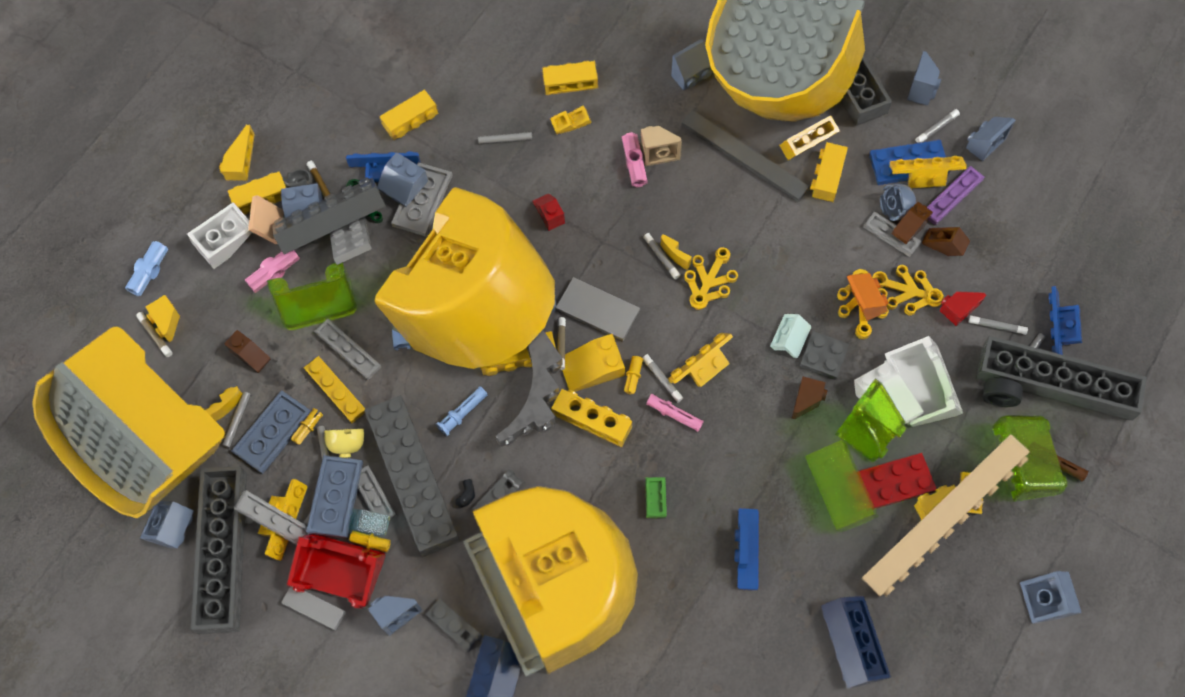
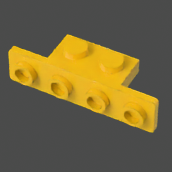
[890,156,967,188]
[668,333,733,387]
[258,479,308,561]

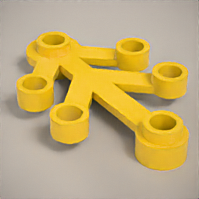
[684,247,738,310]
[872,265,944,316]
[837,269,889,340]

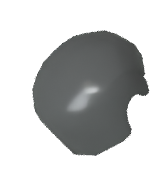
[283,169,313,188]

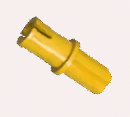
[624,356,643,394]
[291,408,323,445]
[349,531,391,552]

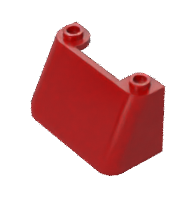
[287,534,386,608]

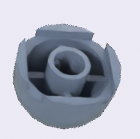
[880,183,916,221]

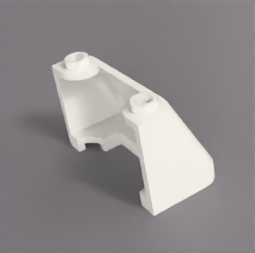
[884,336,963,427]

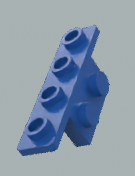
[346,151,421,182]
[1049,286,1082,355]
[734,508,759,590]

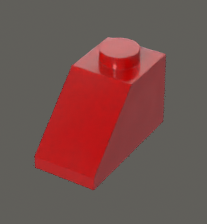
[533,193,565,231]
[940,292,987,326]

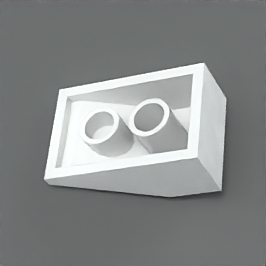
[187,203,252,269]
[854,362,924,432]

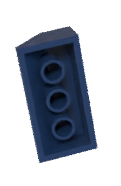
[821,596,891,688]
[466,635,521,697]

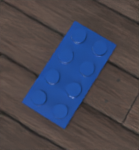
[869,140,950,185]

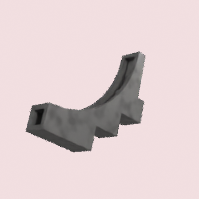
[496,330,563,447]

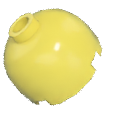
[324,429,364,458]

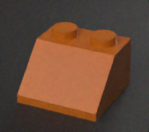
[847,273,889,321]

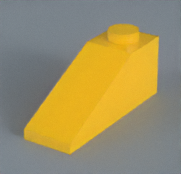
[220,125,255,181]

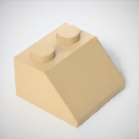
[640,126,682,166]

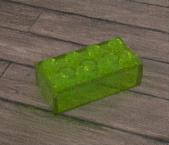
[805,440,879,533]

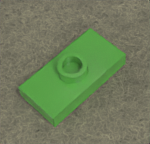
[645,477,667,518]

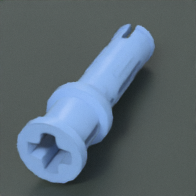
[436,386,488,436]

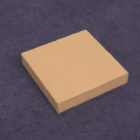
[248,195,284,244]

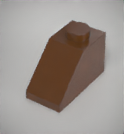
[891,202,933,244]
[921,227,970,256]
[224,330,271,373]
[792,376,828,419]

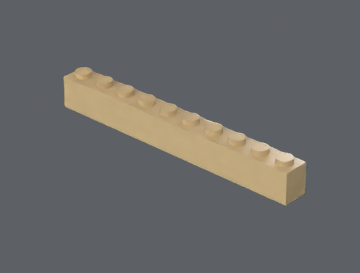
[862,435,1030,597]

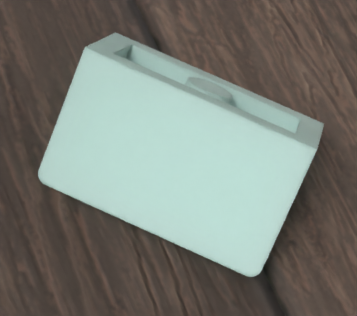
[770,314,811,358]

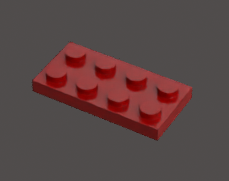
[846,453,937,514]

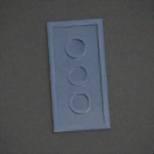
[231,390,311,474]
[306,455,363,538]

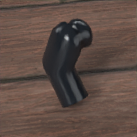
[456,479,475,508]

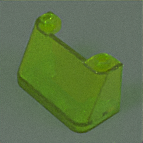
[267,262,357,330]
[835,378,906,462]
[992,415,1067,502]

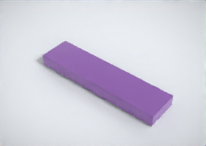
[927,166,984,226]

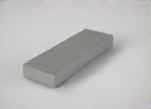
[863,211,921,257]
[358,465,397,526]
[281,586,346,631]

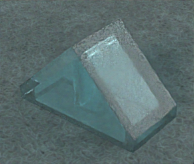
[349,509,390,536]

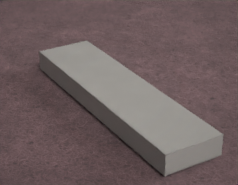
[314,319,382,380]
[234,490,308,545]

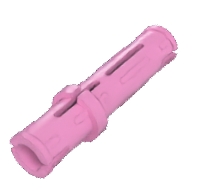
[646,394,704,432]

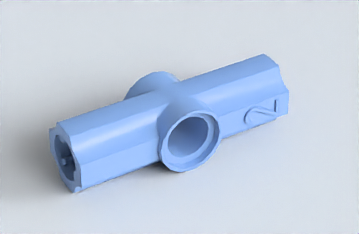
[125,241,169,296]

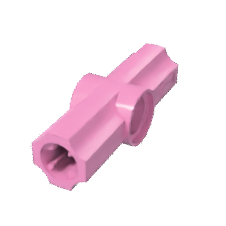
[622,132,647,188]
[245,250,300,293]

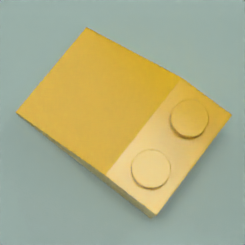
[562,334,625,392]

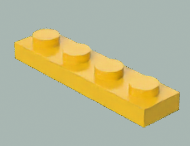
[304,356,365,423]

